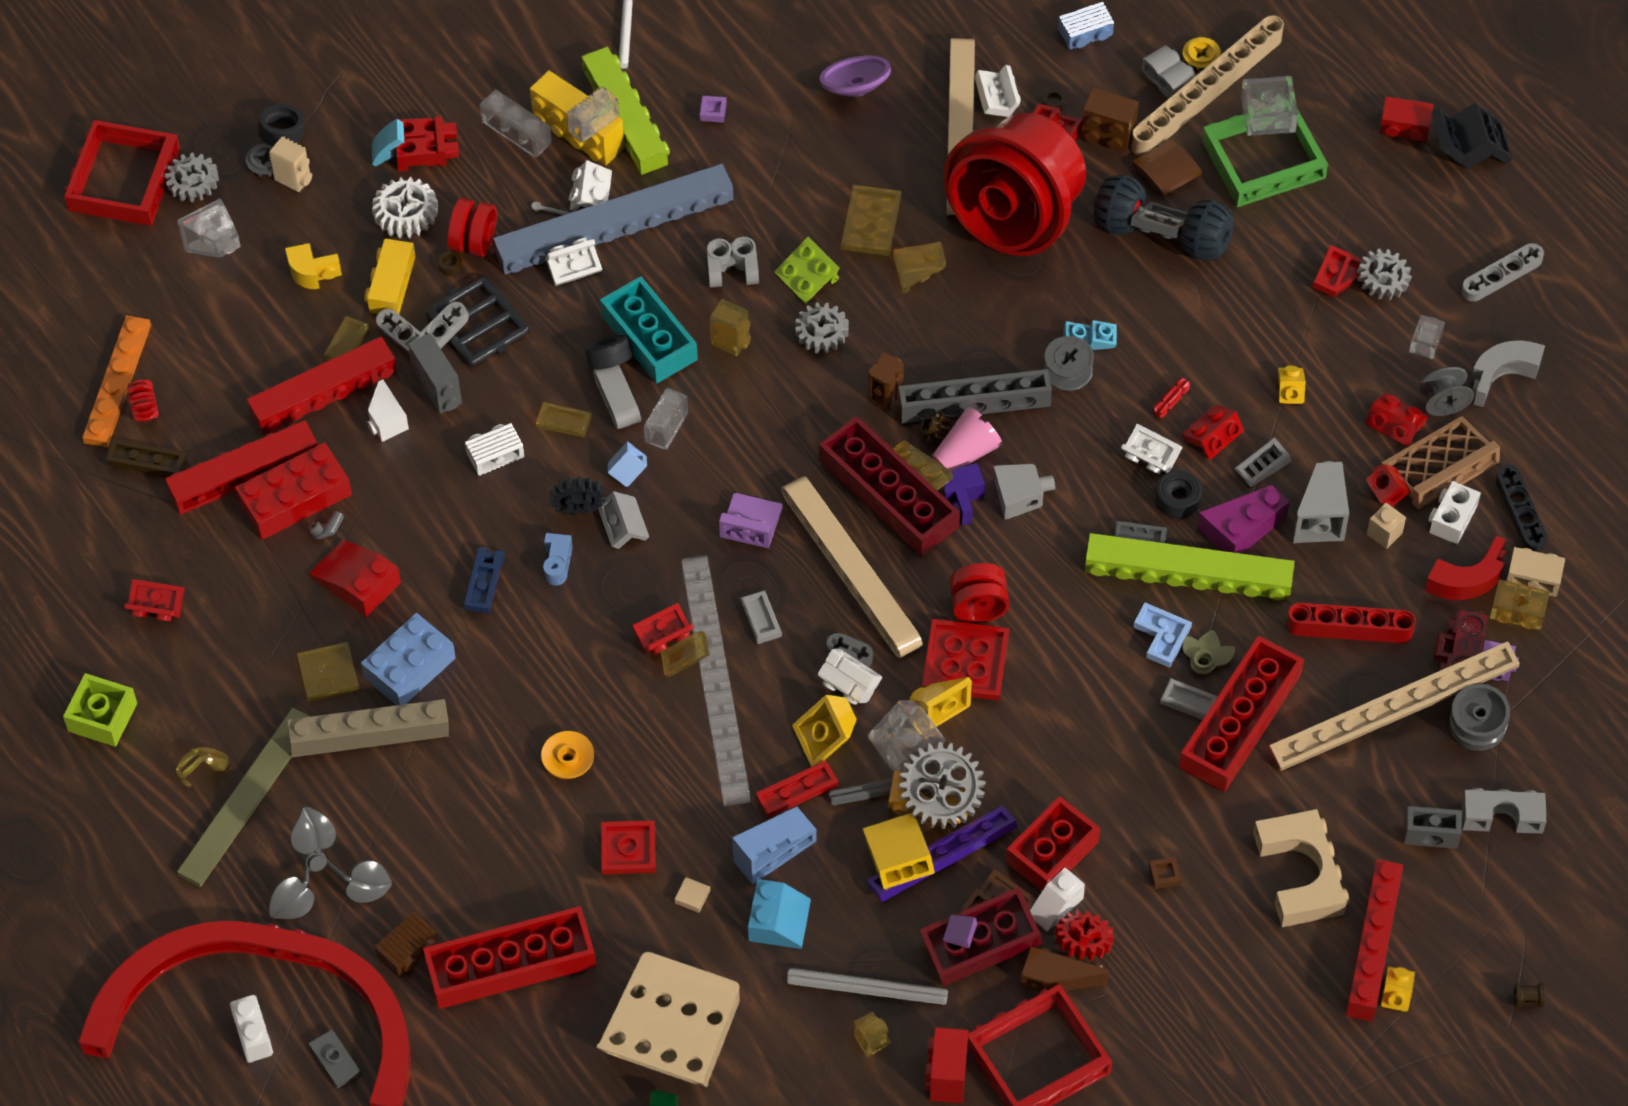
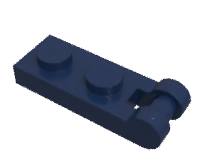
[464,547,505,614]

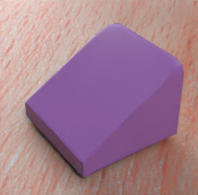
[943,915,977,948]

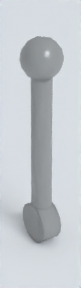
[531,202,575,215]

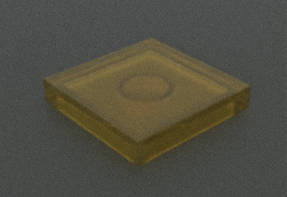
[297,642,359,702]

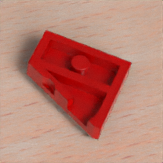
[1312,245,1371,297]

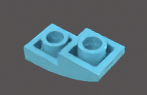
[372,119,404,166]
[1063,320,1117,350]

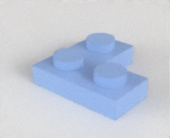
[1134,603,1192,668]

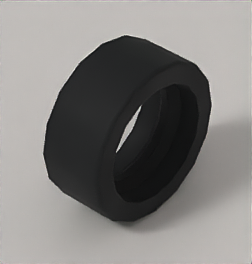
[259,104,304,146]

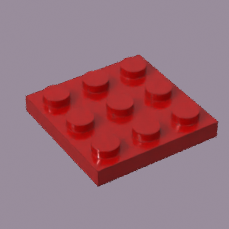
[922,619,1009,701]

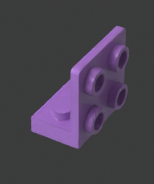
[719,493,782,549]

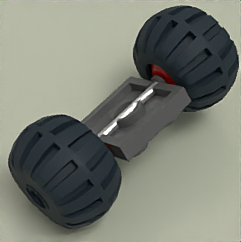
[1093,175,1234,261]

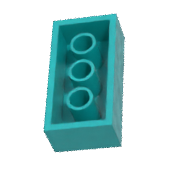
[600,276,698,384]

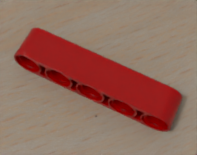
[1286,603,1416,643]

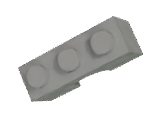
[1462,788,1546,834]

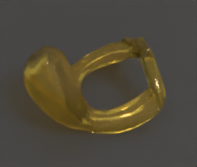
[176,747,228,787]

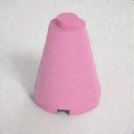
[932,406,1002,475]

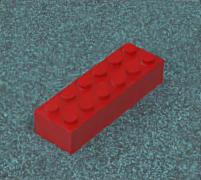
[1179,636,1304,792]
[423,906,596,1009]

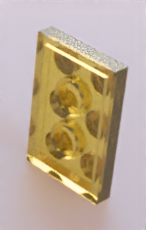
[841,185,901,256]

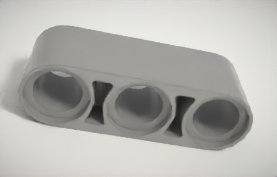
[593,365,641,429]

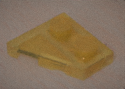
[893,242,946,293]

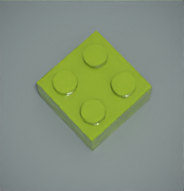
[63,673,137,747]

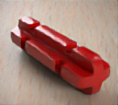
[1152,378,1190,418]

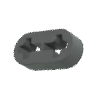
[826,633,873,667]

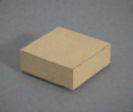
[675,877,710,913]

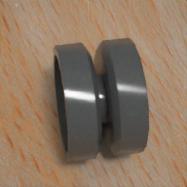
[1449,684,1510,751]

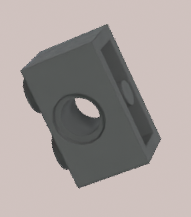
[1404,806,1462,849]

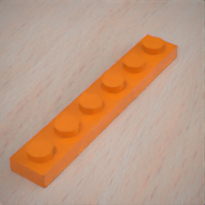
[82,315,151,447]

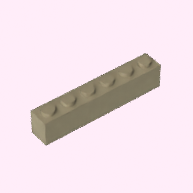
[288,699,449,757]

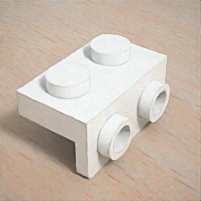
[974,65,1020,117]
[569,160,612,212]
[546,238,602,286]
[1121,424,1182,475]

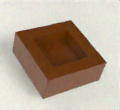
[1149,857,1181,889]

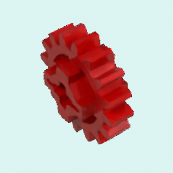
[1055,910,1114,961]

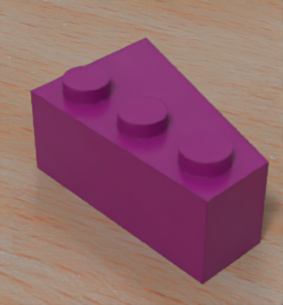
[1197,485,1290,554]

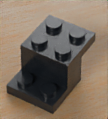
[1431,103,1513,169]

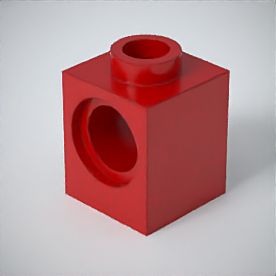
[1365,464,1411,507]

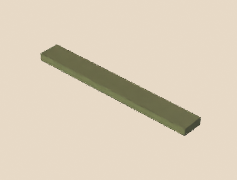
[177,708,310,888]

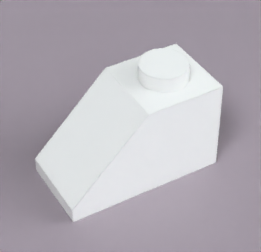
[367,380,409,442]
[1030,868,1085,933]

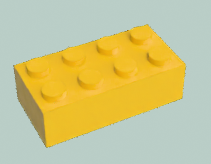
[530,71,625,166]

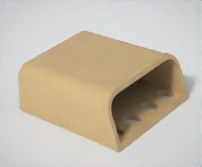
[597,952,740,1088]

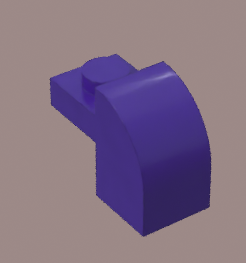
[944,463,985,525]

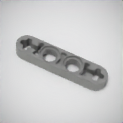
[1461,243,1544,301]

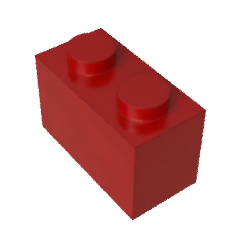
[1379,97,1434,141]

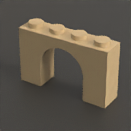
[1253,809,1349,927]

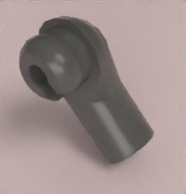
[308,511,344,539]

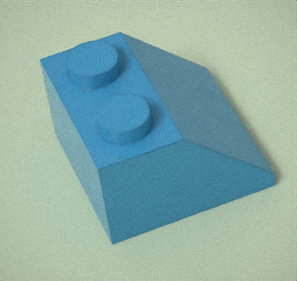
[748,879,811,949]

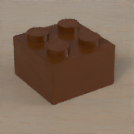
[1081,88,1139,152]

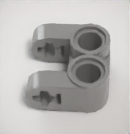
[707,237,759,288]

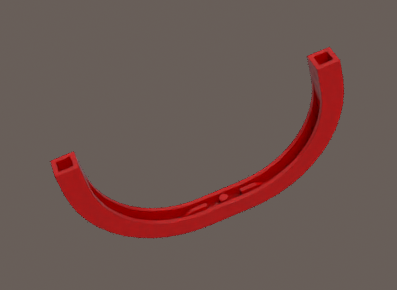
[79,921,411,1106]

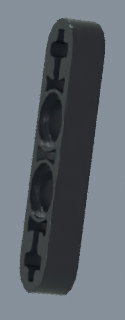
[1496,465,1547,552]

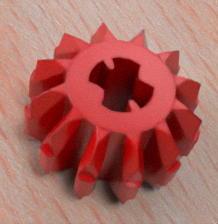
[127,379,159,422]

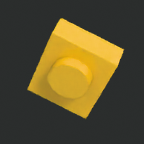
[1278,366,1306,404]
[1381,967,1415,1011]

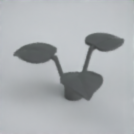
[269,806,392,919]

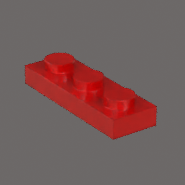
[756,760,838,819]

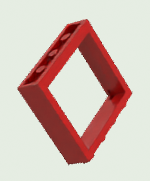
[63,120,180,226]
[967,984,1112,1106]

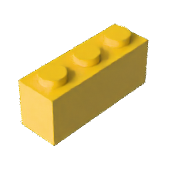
[365,239,415,314]

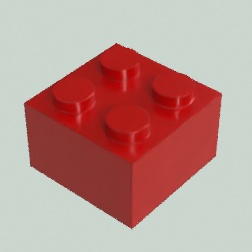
[925,1028,968,1103]

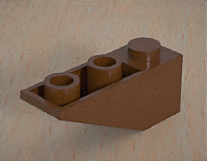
[1021,947,1109,992]

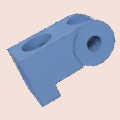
[543,533,573,586]

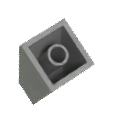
[1293,461,1349,543]

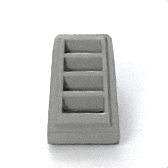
[1235,437,1291,487]

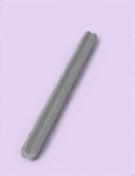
[787,968,948,1005]

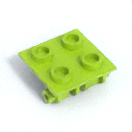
[775,237,840,303]

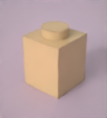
[1367,503,1406,549]

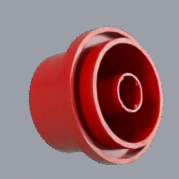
[943,113,1086,256]

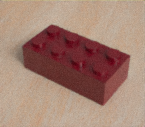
[919,887,1043,986]

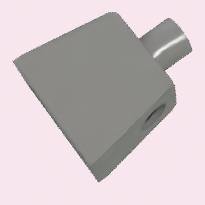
[993,464,1055,519]

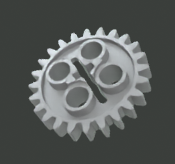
[898,742,986,829]

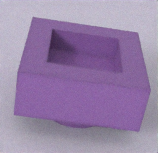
[700,96,727,122]

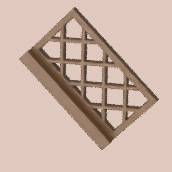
[1381,416,1500,510]

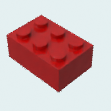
[1006,796,1100,892]

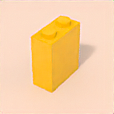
[863,813,935,889]

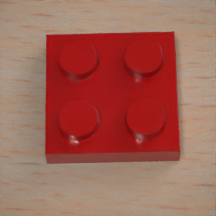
[601,820,656,875]

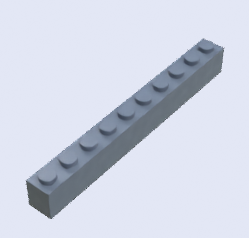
[493,164,733,274]

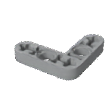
[376,302,469,355]

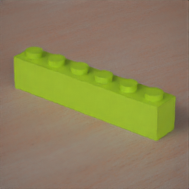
[582,47,670,175]

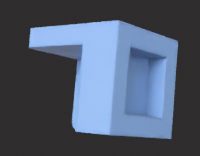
[608,441,647,487]

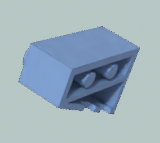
[732,807,816,885]

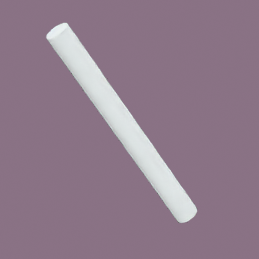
[619,0,633,69]

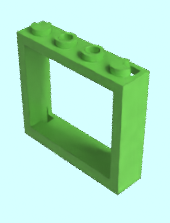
[1202,99,1328,207]

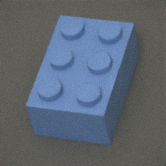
[361,613,456,705]

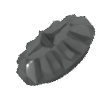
[246,143,274,177]

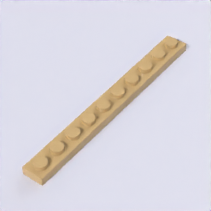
[1269,641,1520,771]

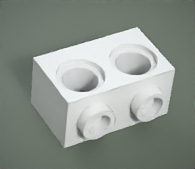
[1428,481,1481,545]

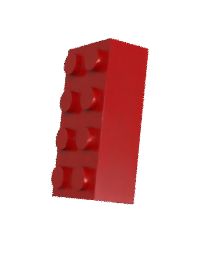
[235,442,352,540]

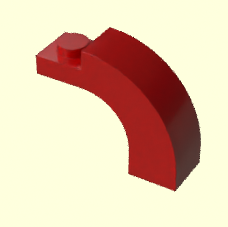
[1425,536,1507,600]

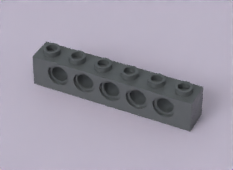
[898,369,1052,423]

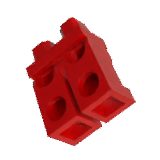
[396,116,459,172]

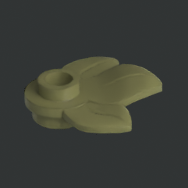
[1182,630,1235,675]

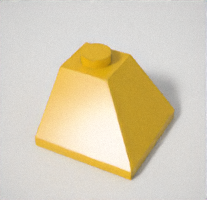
[910,677,972,732]
[792,695,857,767]

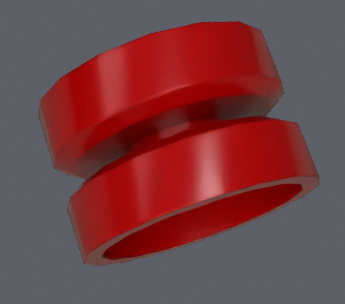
[448,198,497,258]
[949,563,1010,623]

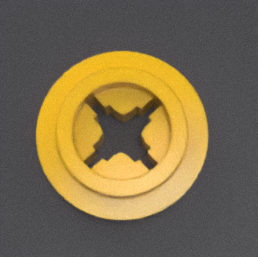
[1183,37,1221,71]

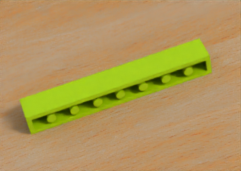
[1085,533,1295,600]

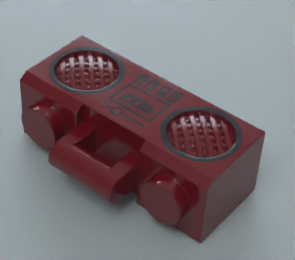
[1434,610,1488,671]

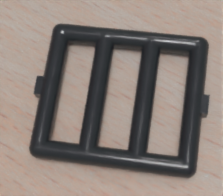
[425,275,530,366]

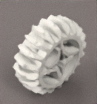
[372,176,438,238]

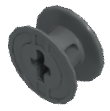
[1044,336,1094,391]
[1419,367,1474,416]

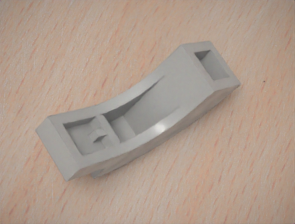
[1471,341,1545,407]

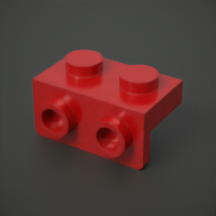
[1365,393,1428,446]
[1182,404,1244,460]
[124,579,185,622]
[631,603,694,655]

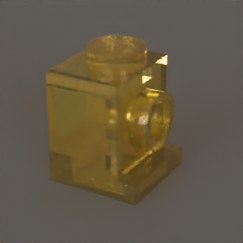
[854,1012,891,1057]

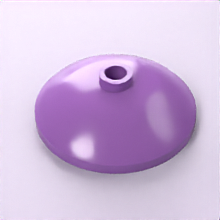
[820,56,891,97]

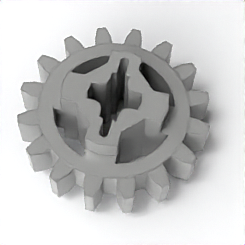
[165,153,219,202]
[1357,249,1412,300]
[795,303,849,353]

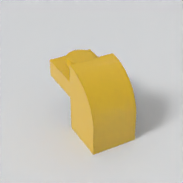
[285,243,342,289]

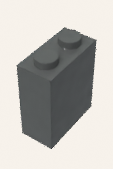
[408,333,462,414]

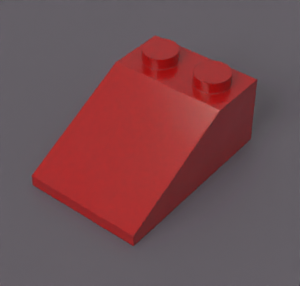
[309,539,401,618]

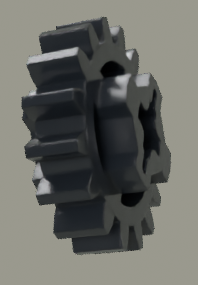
[549,476,605,516]

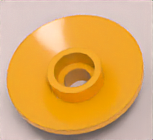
[541,731,594,779]

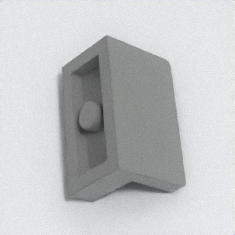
[598,491,649,549]

